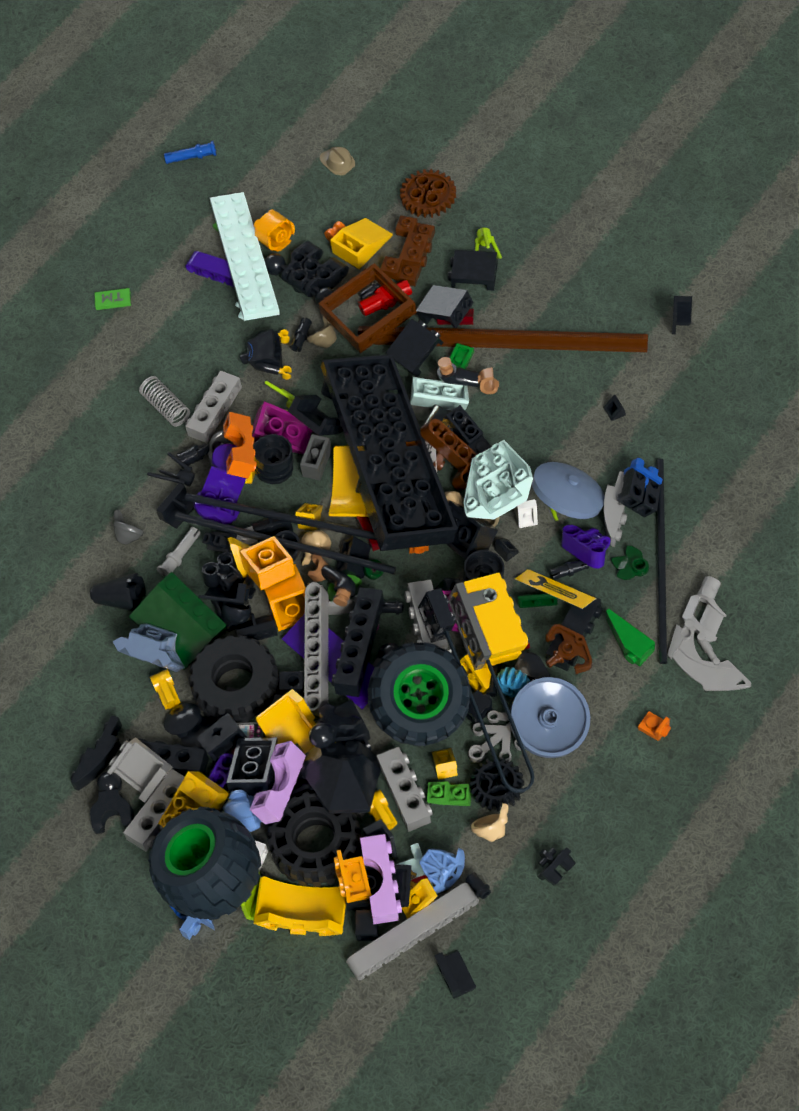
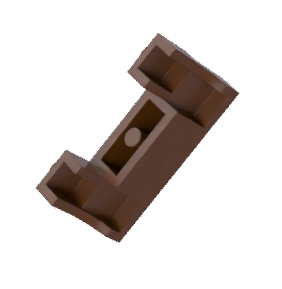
[381,215,435,286]

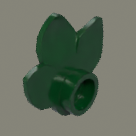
[612,546,649,580]

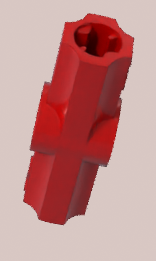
[358,280,412,316]

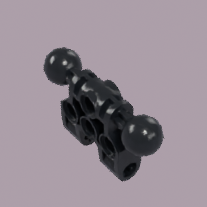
[264,241,349,306]

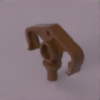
[545,624,592,674]

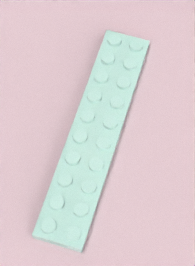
[210,192,279,321]

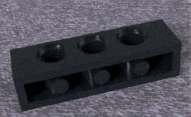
[128,738,209,776]

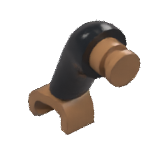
[437,357,499,394]
[307,555,356,607]

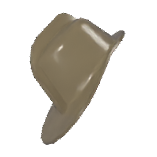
[320,147,355,175]

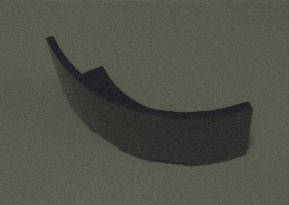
[198,562,256,604]

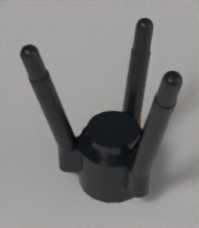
[147,452,195,487]

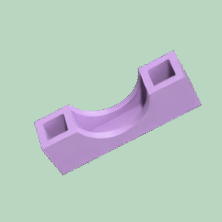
[250,741,306,824]
[360,834,402,924]

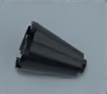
[90,573,146,611]

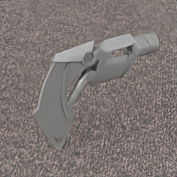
[667,576,751,691]

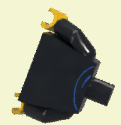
[240,329,292,380]

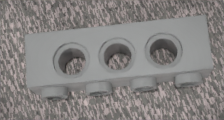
[185,371,242,443]
[377,747,433,832]
[123,769,185,852]

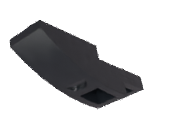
[445,405,492,454]
[71,715,122,791]

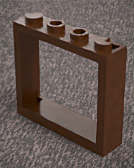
[318,263,416,354]

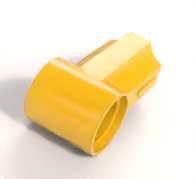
[150,669,181,709]
[368,789,397,830]

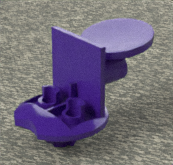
[194,444,246,524]

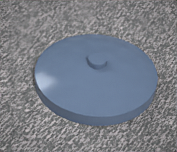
[532,462,605,519]
[510,677,590,758]

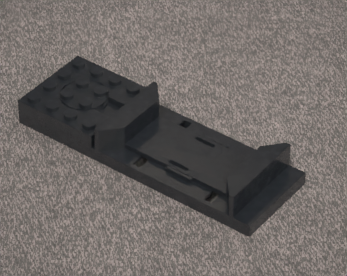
[321,354,458,551]

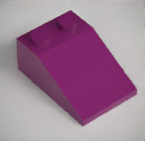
[252,401,312,454]

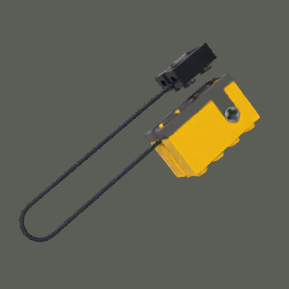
[418,573,535,793]

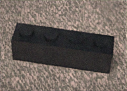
[546,591,603,671]

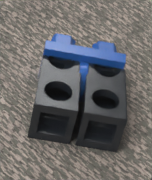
[617,458,663,517]

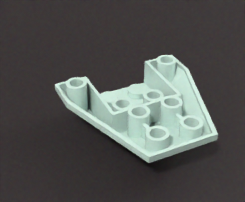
[463,440,533,519]

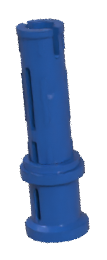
[164,141,217,164]

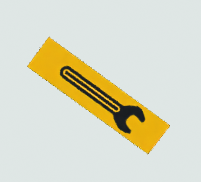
[515,570,596,609]

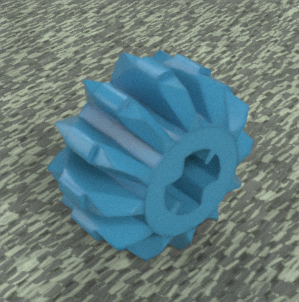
[497,667,530,698]

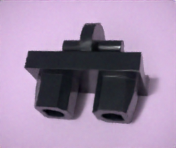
[202,531,237,554]
[537,847,576,886]

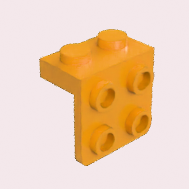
[333,850,372,903]

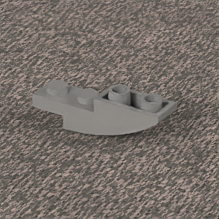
[604,471,627,547]

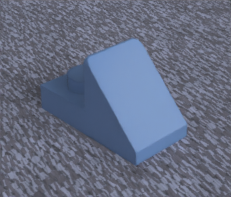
[179,916,215,940]

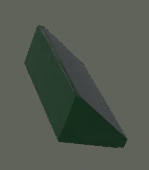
[518,593,558,608]

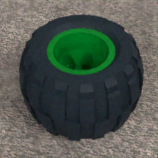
[367,642,471,746]
[148,807,261,920]

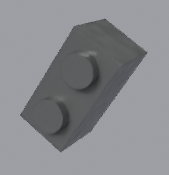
[300,434,332,480]

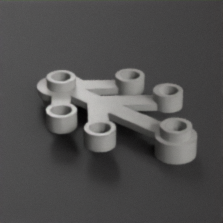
[469,710,521,763]

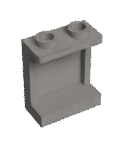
[107,737,173,803]

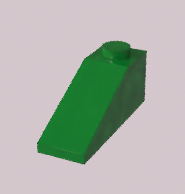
[606,609,655,667]

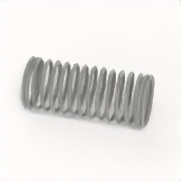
[139,376,190,427]

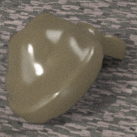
[307,316,337,348]

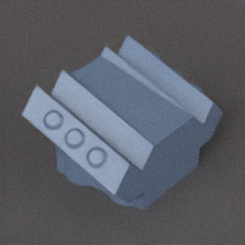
[113,623,185,672]

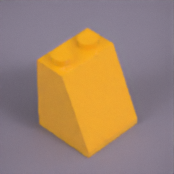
[263,564,306,631]

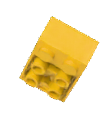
[330,218,393,270]
[158,771,230,828]

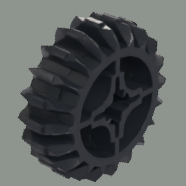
[469,758,525,812]

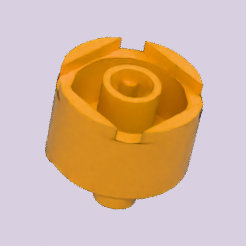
[254,209,295,252]

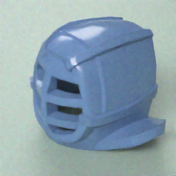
[223,790,262,832]
[420,848,465,894]

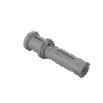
[157,527,201,577]

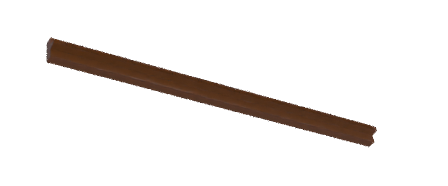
[358,326,648,353]

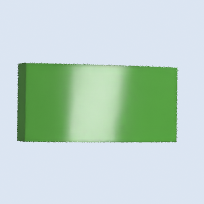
[427,781,472,806]

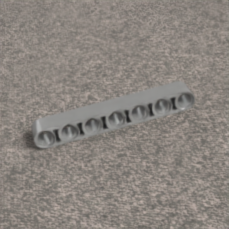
[304,582,329,716]
[346,883,479,980]

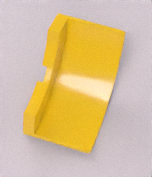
[329,446,368,517]
[256,689,316,754]
[253,876,346,936]

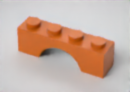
[223,412,257,479]

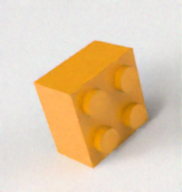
[240,536,295,590]

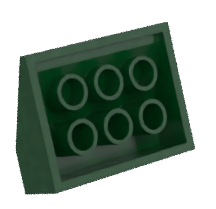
[129,572,227,670]

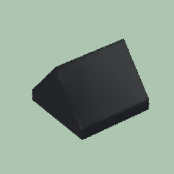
[603,395,626,421]
[494,539,519,562]

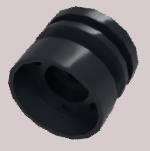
[253,434,294,485]
[463,550,505,583]

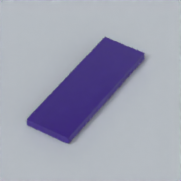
[282,613,375,709]

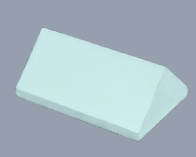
[410,377,469,411]

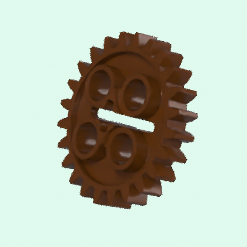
[400,169,456,218]

